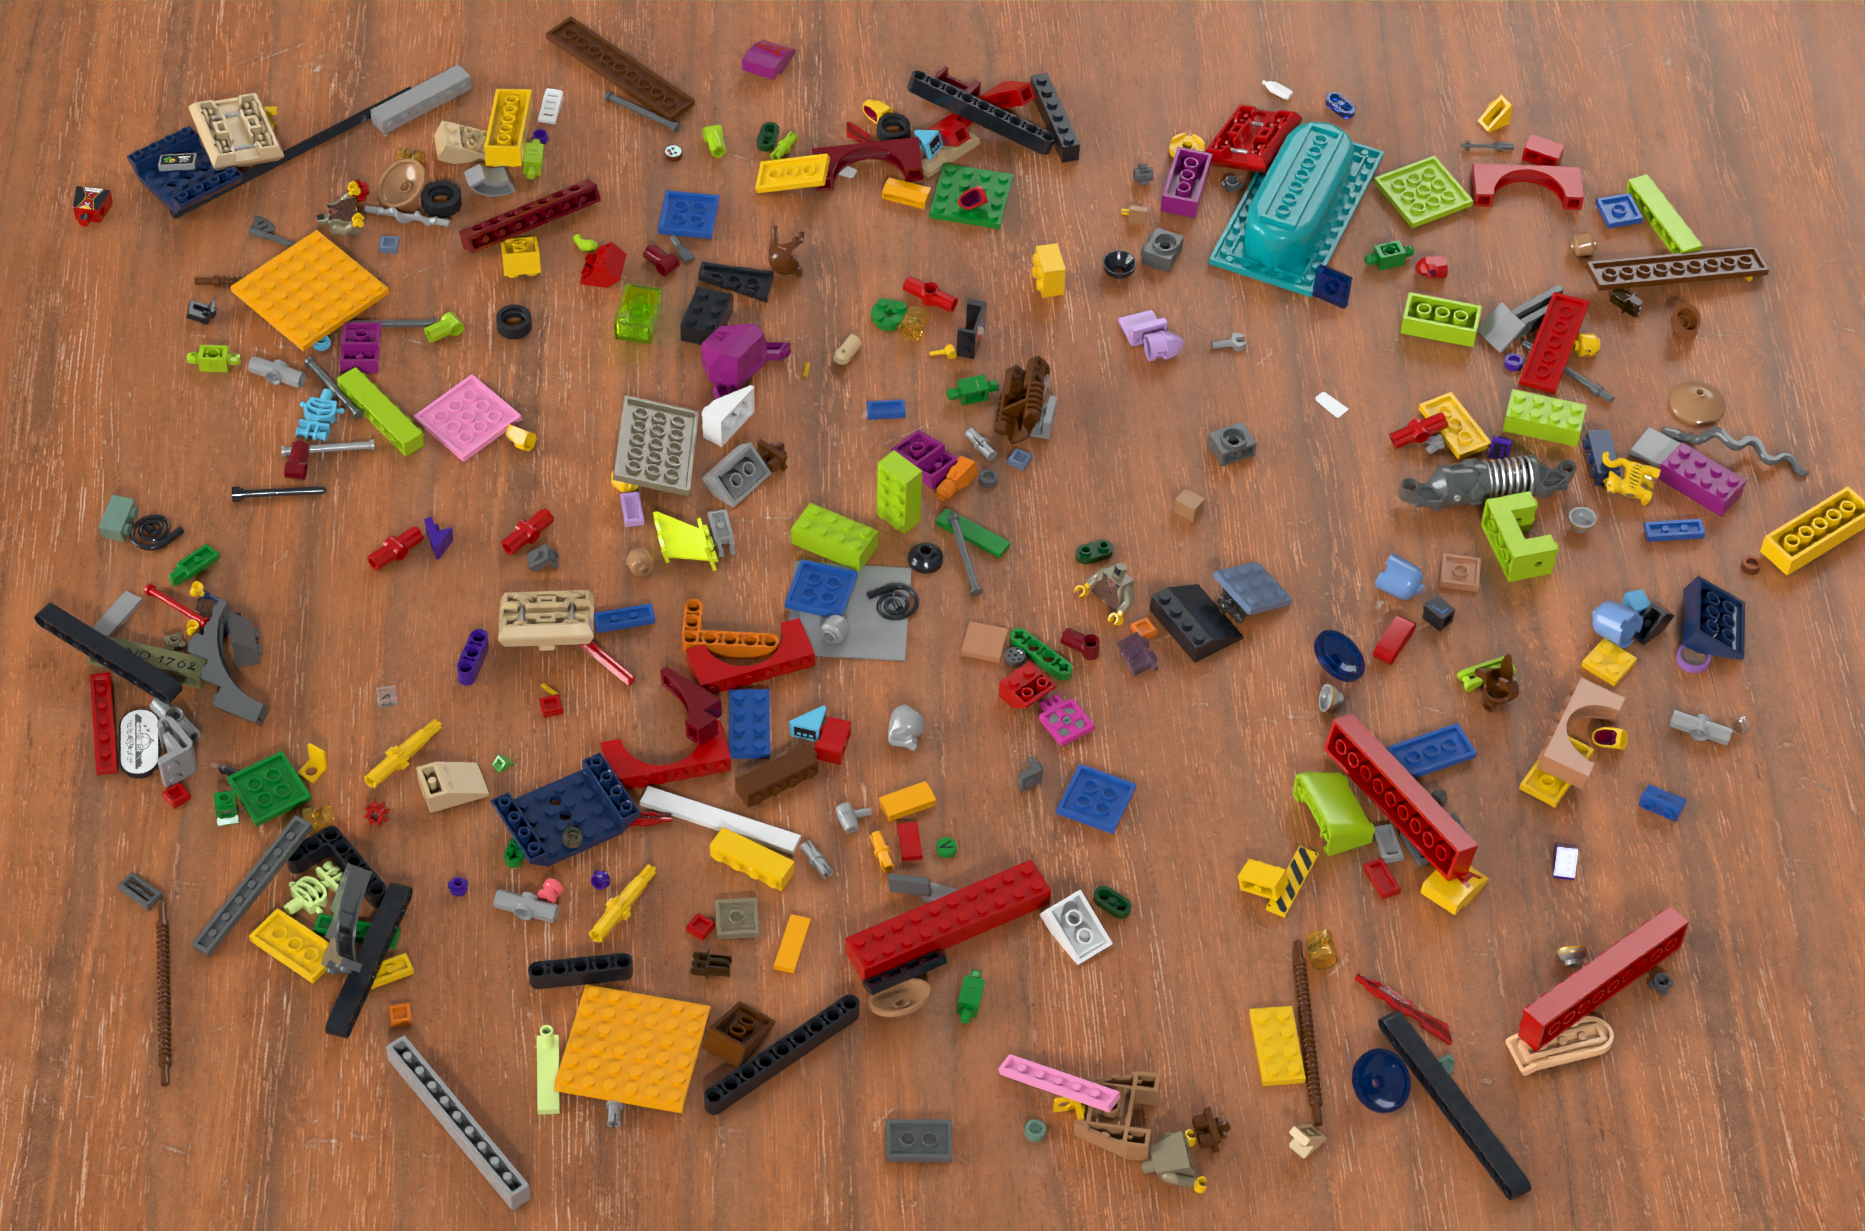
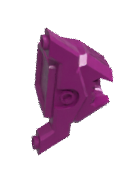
[701,323,791,400]

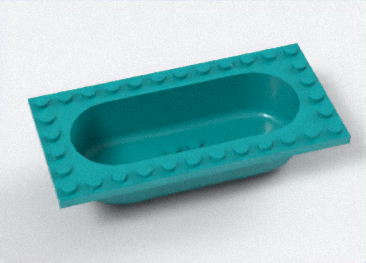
[1208,122,1384,297]

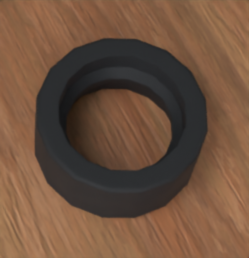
[877,113,910,141]
[496,304,532,339]

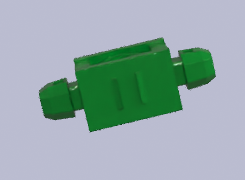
[1364,240,1414,271]
[946,374,999,406]
[956,969,985,1024]

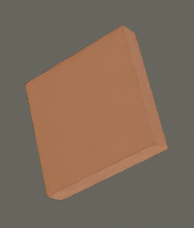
[1439,553,1481,592]
[961,621,1008,663]

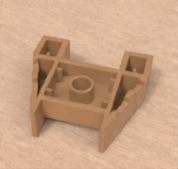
[1073,1071,1161,1161]

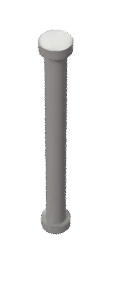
[281,439,375,457]

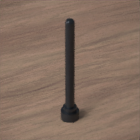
[232,486,326,502]

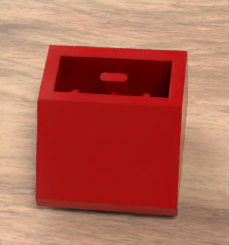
[579,242,627,288]
[999,661,1056,708]

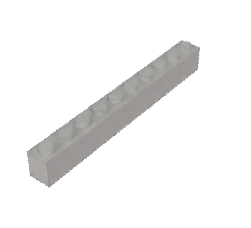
[386,1035,531,1211]

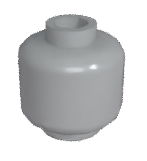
[821,615,850,644]

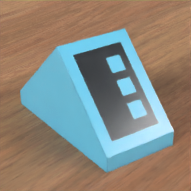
[914,130,943,160]
[789,705,826,742]

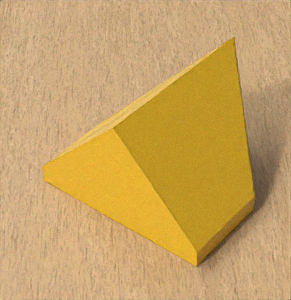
[1478,94,1513,132]

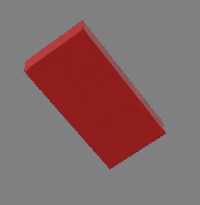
[897,822,923,861]
[1363,858,1401,900]

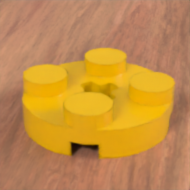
[1169,133,1205,158]

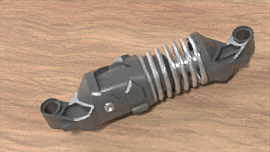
[1399,455,1577,511]

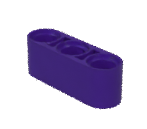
[457,629,489,686]

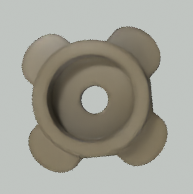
[163,632,186,652]

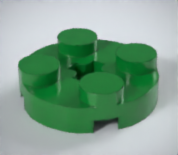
[871,298,908,331]

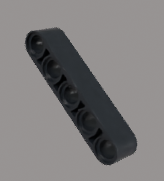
[528,953,633,989]

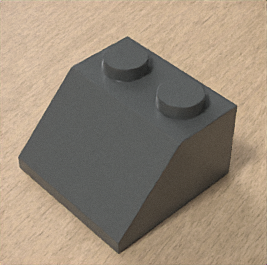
[227,612,263,668]

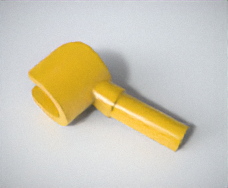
[930,344,957,359]

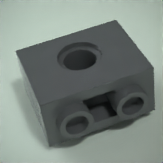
[1141,227,1184,273]
[1207,422,1257,466]

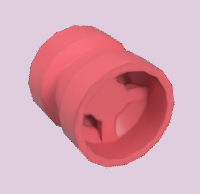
[536,878,564,904]

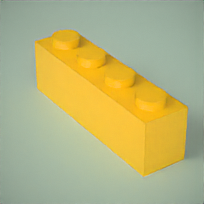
[710,827,795,891]

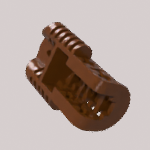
[994,356,1051,445]

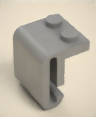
[157,716,197,788]

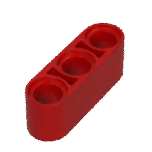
[1373,615,1416,665]

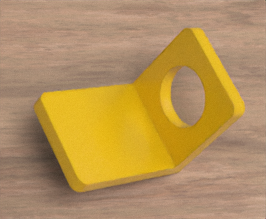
[298,743,328,783]
[1053,1097,1087,1120]

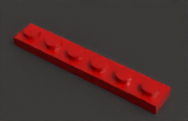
[90,672,118,776]

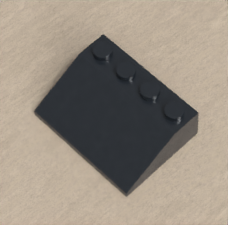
[1150,584,1244,663]

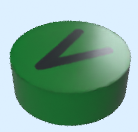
[936,837,957,858]

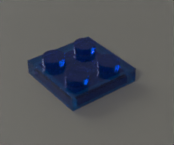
[1312,264,1353,309]

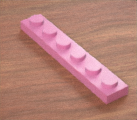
[998,1054,1121,1112]

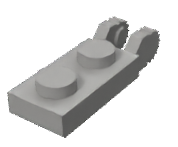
[707,509,736,557]

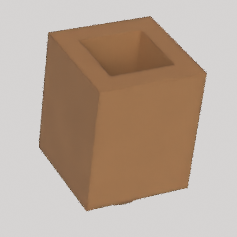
[1173,488,1205,523]

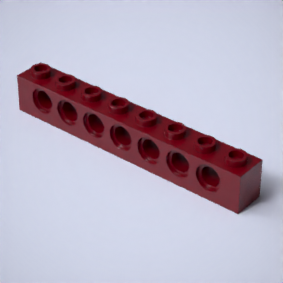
[459,179,601,254]

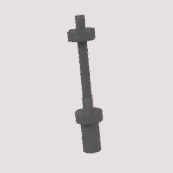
[1460,140,1514,152]

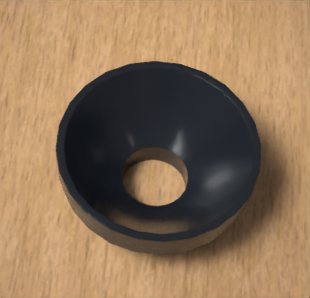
[1103,250,1136,279]
[908,542,943,574]

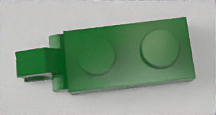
[168,544,220,587]

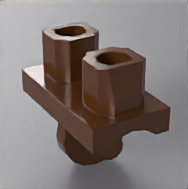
[756,439,787,473]
[1192,1107,1231,1153]

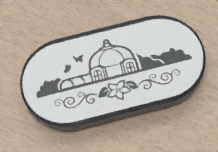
[119,709,161,779]

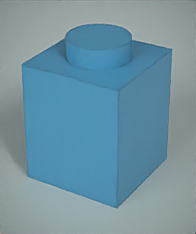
[1622,589,1651,616]

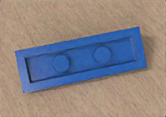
[1643,519,1705,542]
[594,603,655,633]

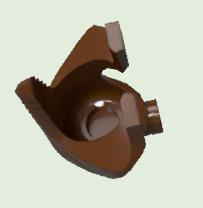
[768,225,805,278]
[1474,654,1519,712]

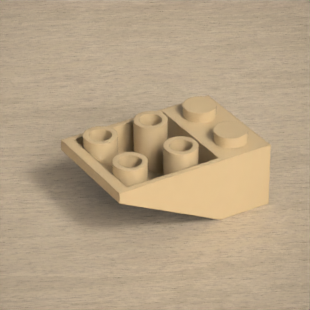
[434,120,487,164]
[416,762,489,813]

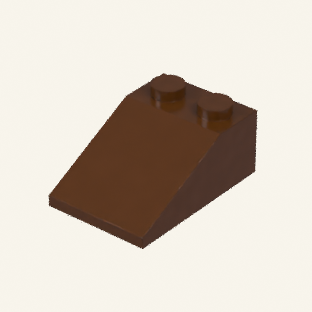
[702,1001,776,1068]

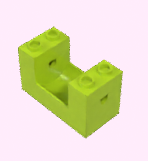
[1481,491,1559,582]

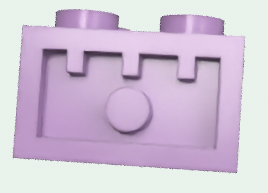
[1118,310,1168,346]

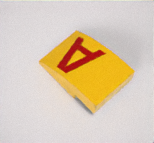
[1421,866,1489,915]

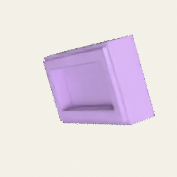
[620,491,644,527]

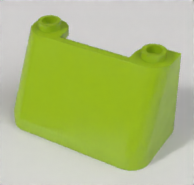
[1293,772,1375,857]

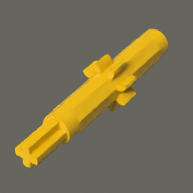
[364,719,442,788]
[589,864,656,942]

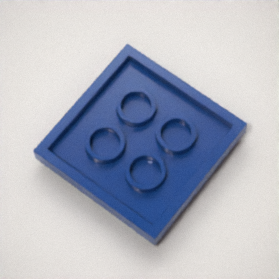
[658,190,720,239]
[785,559,858,618]
[1056,764,1137,835]

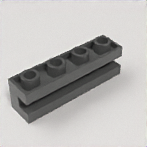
[1511,285,1570,341]

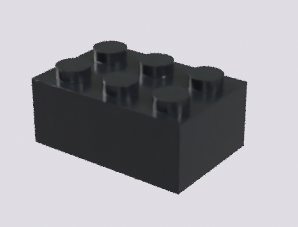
[680,286,733,345]

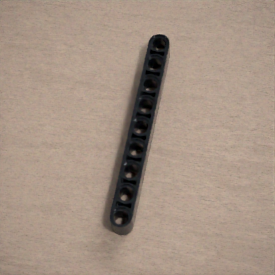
[907,70,1055,155]
[34,603,183,704]
[325,882,413,1039]
[704,994,860,1115]

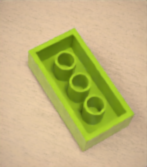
[1400,292,1482,347]
[1503,389,1587,447]
[876,450,922,534]
[791,503,878,572]

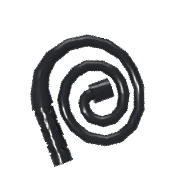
[129,515,184,551]
[866,583,920,621]

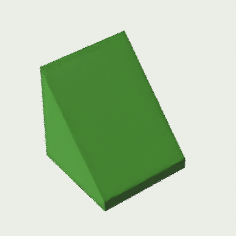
[492,755,515,773]

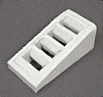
[538,88,564,124]

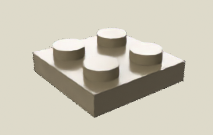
[715,898,759,940]

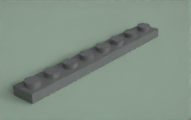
[191,815,313,957]

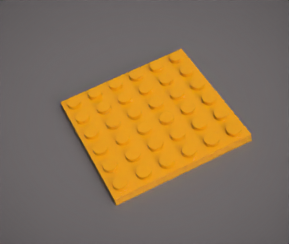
[230,230,389,351]
[554,984,711,1113]

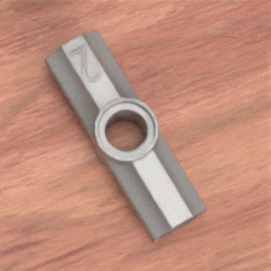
[248,356,306,388]
[150,698,201,745]
[1669,710,1733,746]
[493,889,559,923]

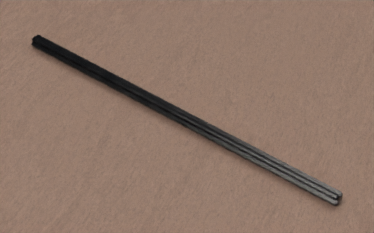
[170,87,412,219]

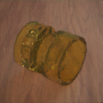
[395,148,426,167]
[898,305,930,341]
[303,805,335,835]
[1305,930,1338,970]

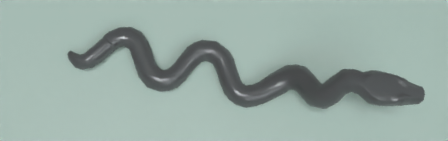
[1661,427,1809,477]

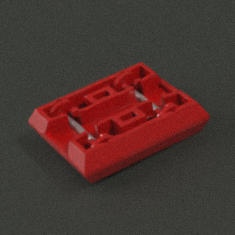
[1205,104,1302,173]

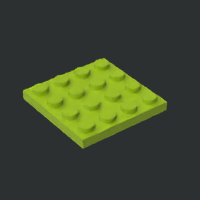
[1374,155,1473,228]

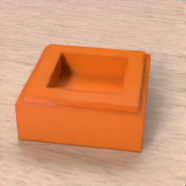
[1130,617,1157,642]
[388,1003,413,1028]

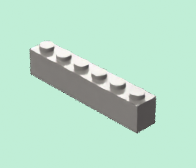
[370,65,472,135]

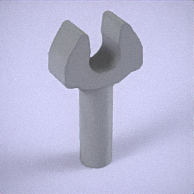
[1211,333,1247,352]

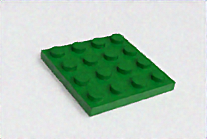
[929,163,1014,229]

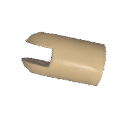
[834,334,862,365]

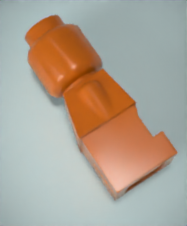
[935,456,978,501]

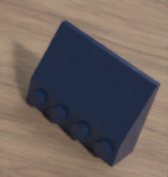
[1682,576,1745,660]

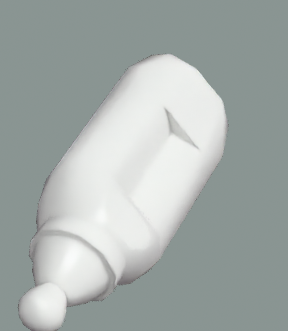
[1262,80,1293,100]

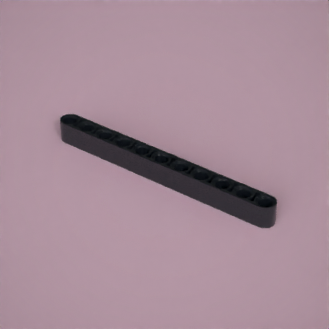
[1378,1010,1531,1201]

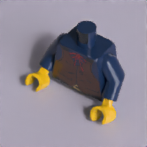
[186,581,242,637]

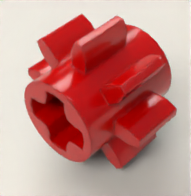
[348,179,369,203]
[364,800,391,827]

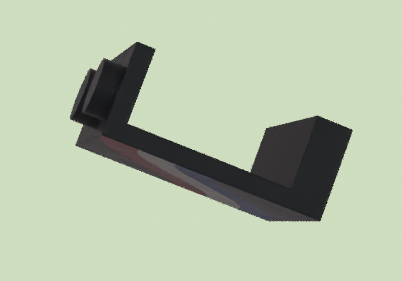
[956,299,987,359]

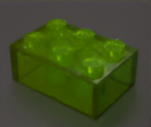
[614,284,663,344]

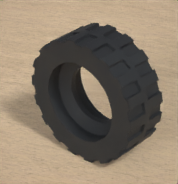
[421,180,462,219]

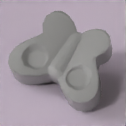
[1425,434,1445,454]

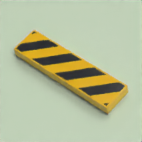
[1266,846,1319,918]

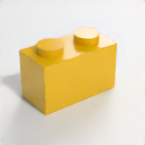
[1238,859,1289,901]

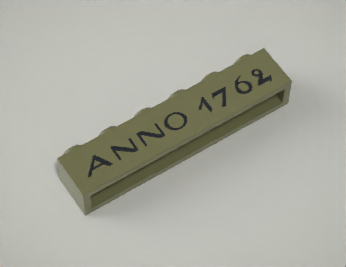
[86,634,207,689]

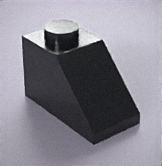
[1633,602,1675,645]

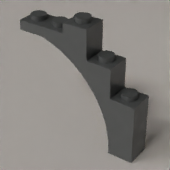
[187,599,270,727]
[321,863,372,976]

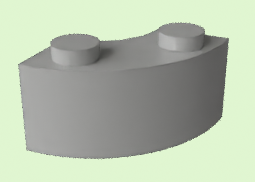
[464,164,516,197]

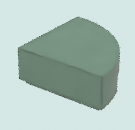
[1438,1053,1454,1077]

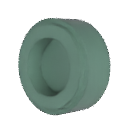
[1024,1119,1046,1142]

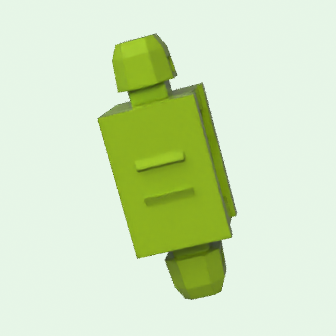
[523,139,544,180]
[187,345,241,372]

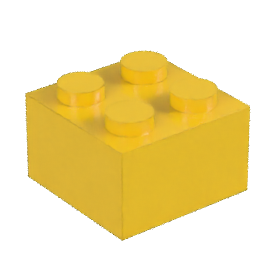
[1032,243,1066,298]

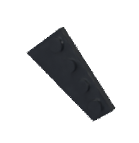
[698,262,774,303]

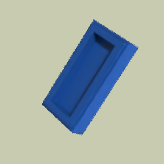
[866,399,906,420]

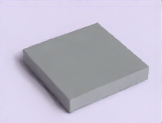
[1630,427,1680,469]

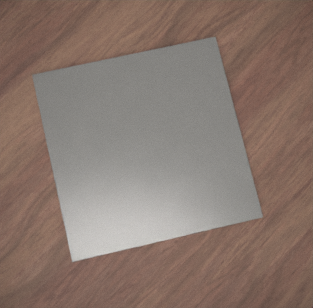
[789,561,912,661]

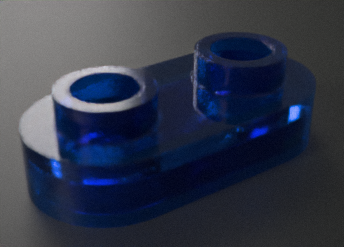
[1325,92,1356,119]

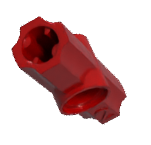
[903,276,958,313]
[1389,412,1448,449]
[501,508,554,555]
[367,526,424,571]

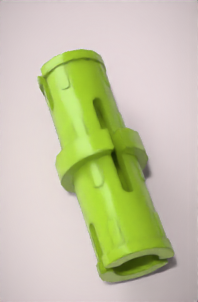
[770,131,798,160]

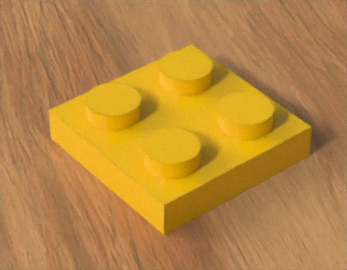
[1581,638,1637,686]

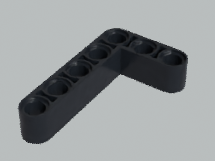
[287,826,387,908]

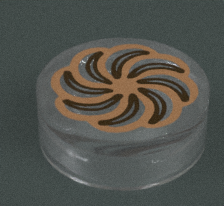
[1731,714,1750,736]

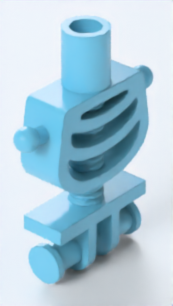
[296,389,345,441]

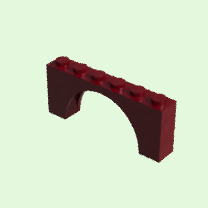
[812,137,924,192]

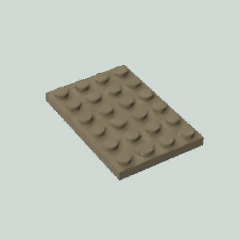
[613,395,699,496]

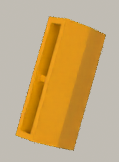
[882,177,932,209]
[879,781,936,822]

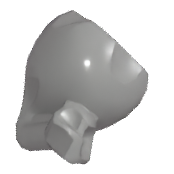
[888,704,925,752]

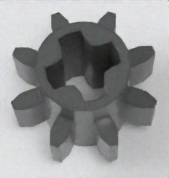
[1133,164,1153,185]

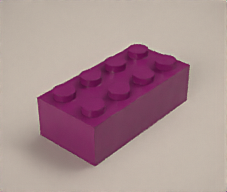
[1161,147,1212,218]
[1658,442,1746,517]

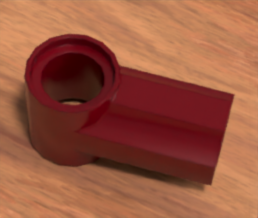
[643,244,680,277]
[284,441,310,480]
[1060,628,1100,660]

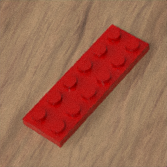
[1519,292,1590,394]

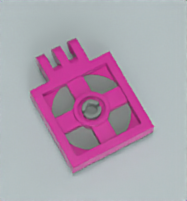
[1039,694,1095,747]

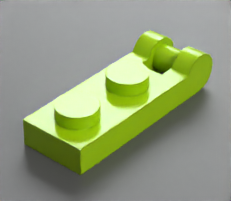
[1457,656,1516,692]

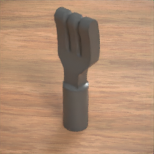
[670,235,695,263]

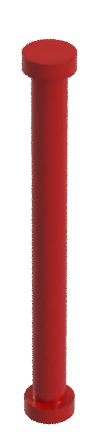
[144,584,210,629]

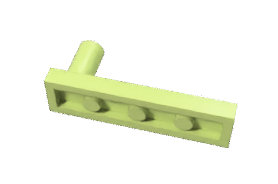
[537,1025,560,1115]

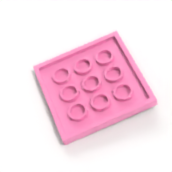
[414,374,522,462]

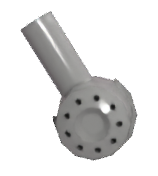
[836,803,872,834]

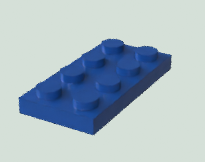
[729,689,770,759]
[1386,723,1477,778]

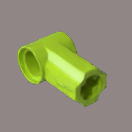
[702,124,726,158]
[424,312,465,343]

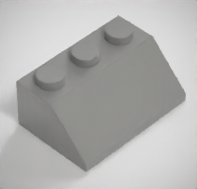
[701,442,772,507]

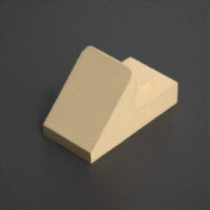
[1289,1124,1327,1159]

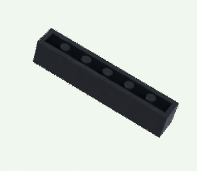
[1030,73,1080,163]

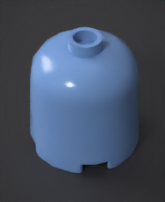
[1374,553,1424,601]
[1592,600,1643,649]

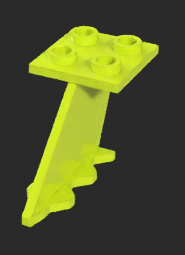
[653,511,719,571]

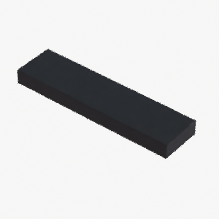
[862,949,947,995]

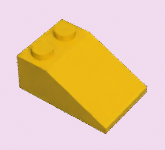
[501,236,541,278]

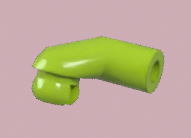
[573,234,598,252]

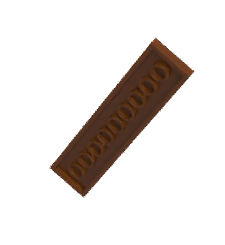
[546,17,695,121]
[1586,246,1769,291]

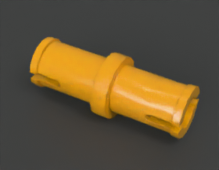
[870,831,895,872]

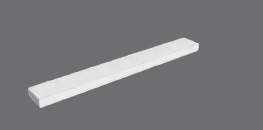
[640,786,801,855]

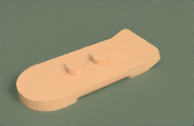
[1506,1016,1614,1076]

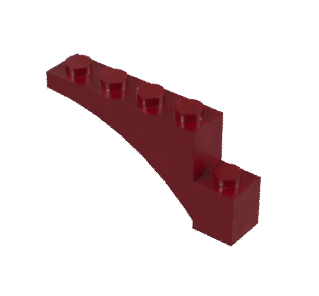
[660,666,722,746]

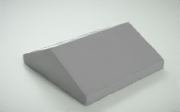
[1477,302,1526,353]

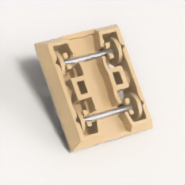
[189,93,284,171]
[498,590,594,651]

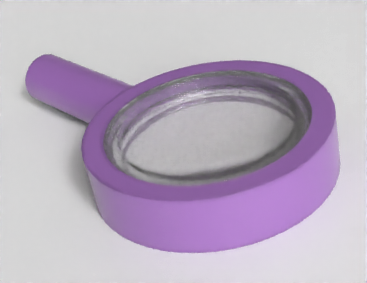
[1676,645,1711,673]

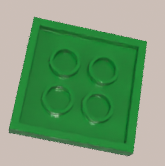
[227,751,312,827]

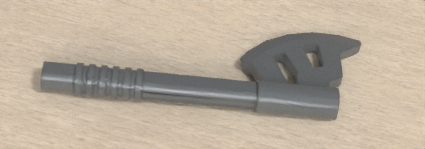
[248,216,297,248]

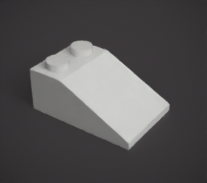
[702,385,755,447]
[1040,890,1113,965]

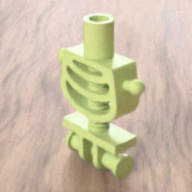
[283,861,344,916]

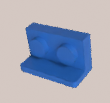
[1638,784,1687,822]

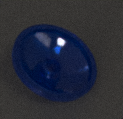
[1314,630,1365,682]
[1352,1048,1411,1114]

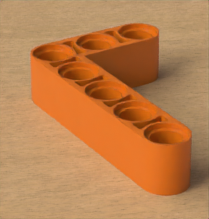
[681,598,779,660]

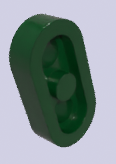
[756,122,779,152]
[1075,540,1113,565]
[1093,886,1132,919]

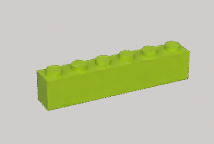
[1625,174,1702,254]
[337,367,424,457]

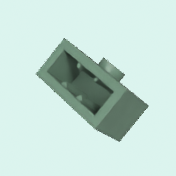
[98,494,139,542]

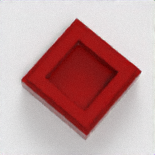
[539,694,563,718]
[162,782,192,809]
[686,913,715,941]

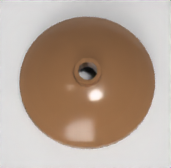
[378,158,426,209]
[1669,381,1726,426]
[868,978,932,1018]

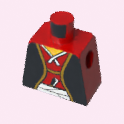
[73,186,113,227]

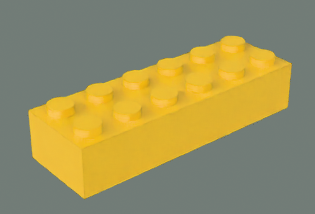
[484,89,533,167]
[1760,486,1865,576]

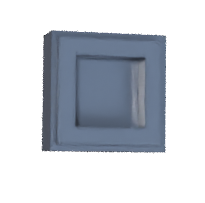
[379,236,400,254]
[1007,447,1033,472]

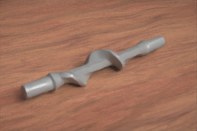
[364,205,451,227]

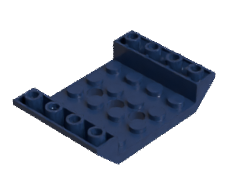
[127,126,244,214]
[490,752,640,867]

